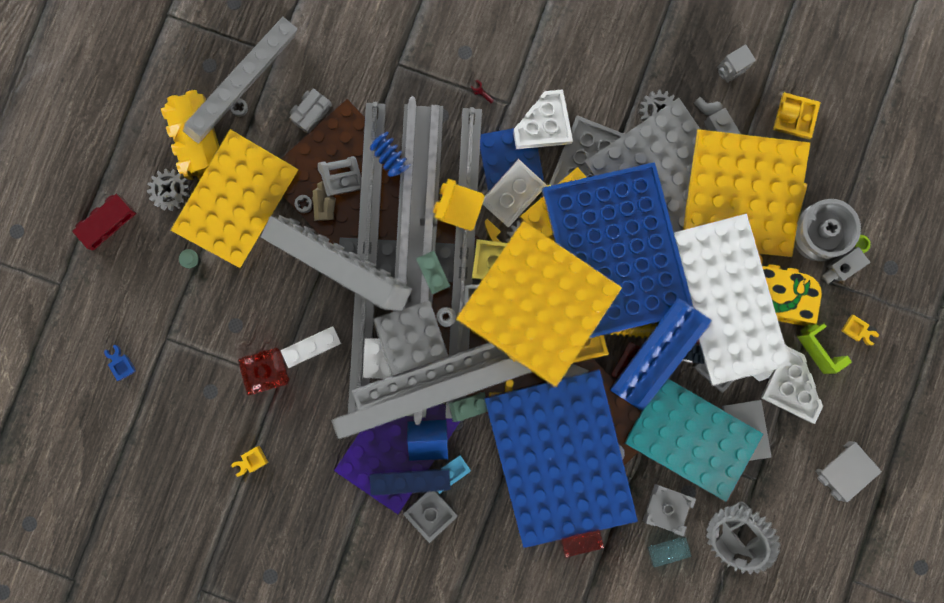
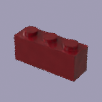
[72,193,137,251]

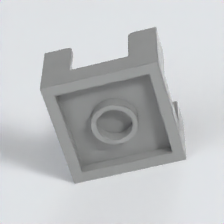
[642,484,696,537]

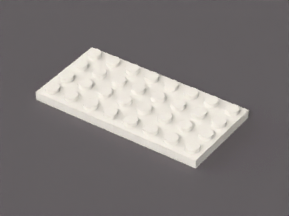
[674,214,791,385]

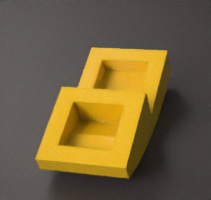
[484,219,501,242]

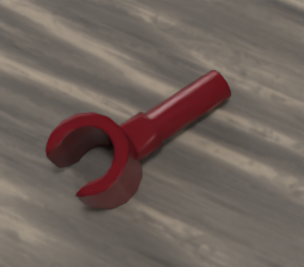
[471,80,494,103]

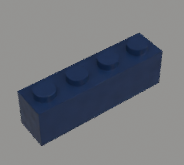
[370,468,451,495]

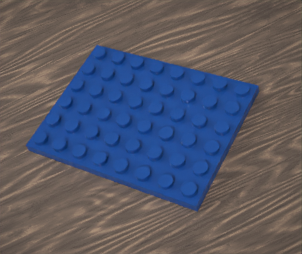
[542,162,693,339]
[485,369,638,548]

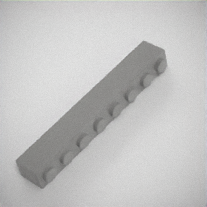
[183,17,298,144]

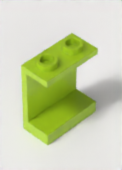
[797,324,852,374]

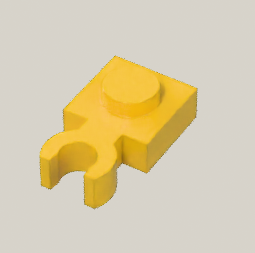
[841,315,879,346]
[231,446,268,476]

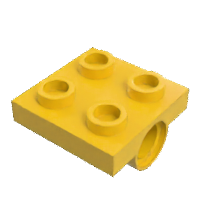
[773,93,821,139]

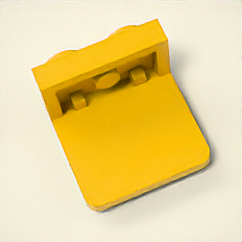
[433,179,485,231]

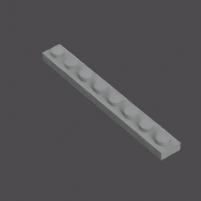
[352,342,508,411]

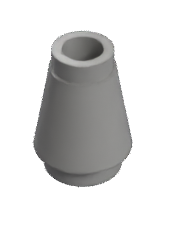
[437,307,456,327]

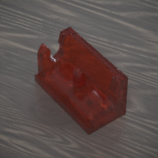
[561,529,604,558]

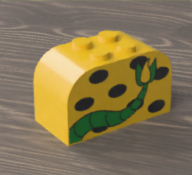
[762,264,821,326]

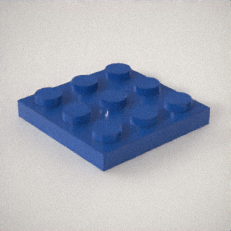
[480,128,544,191]

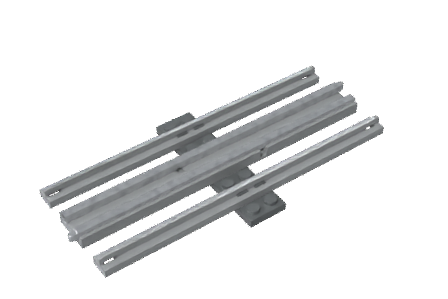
[339,96,482,425]

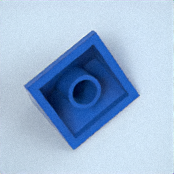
[407,420,448,461]

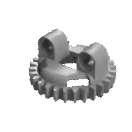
[706,501,780,574]

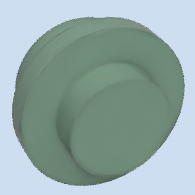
[179,249,199,268]

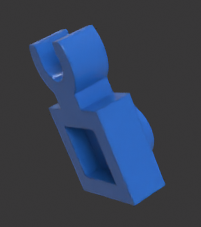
[104,345,136,381]

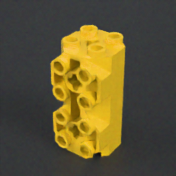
[161,90,219,180]

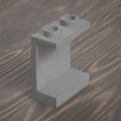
[815,441,882,502]

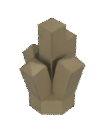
[312,181,336,221]

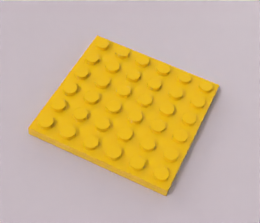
[683,129,810,257]
[456,221,622,387]

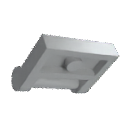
[318,156,362,197]

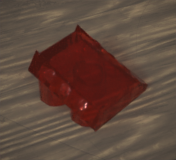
[238,348,289,396]

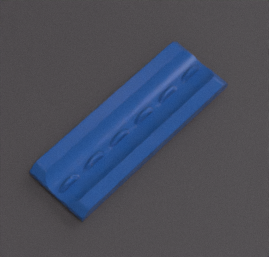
[609,298,712,411]

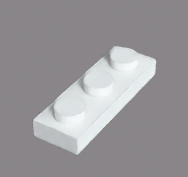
[280,326,342,368]

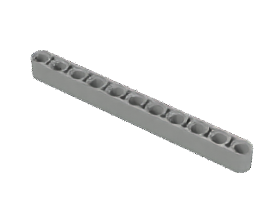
[332,357,532,439]

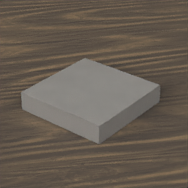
[403,491,458,543]

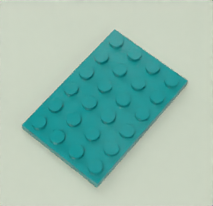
[624,379,764,502]

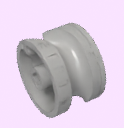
[794,199,861,261]

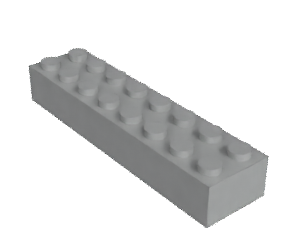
[261,215,412,311]

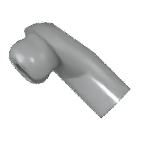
[694,97,723,115]

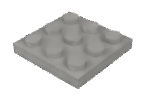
[373,300,448,376]

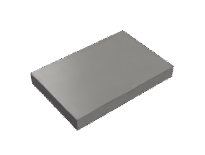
[722,400,772,461]

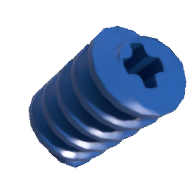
[370,132,411,177]

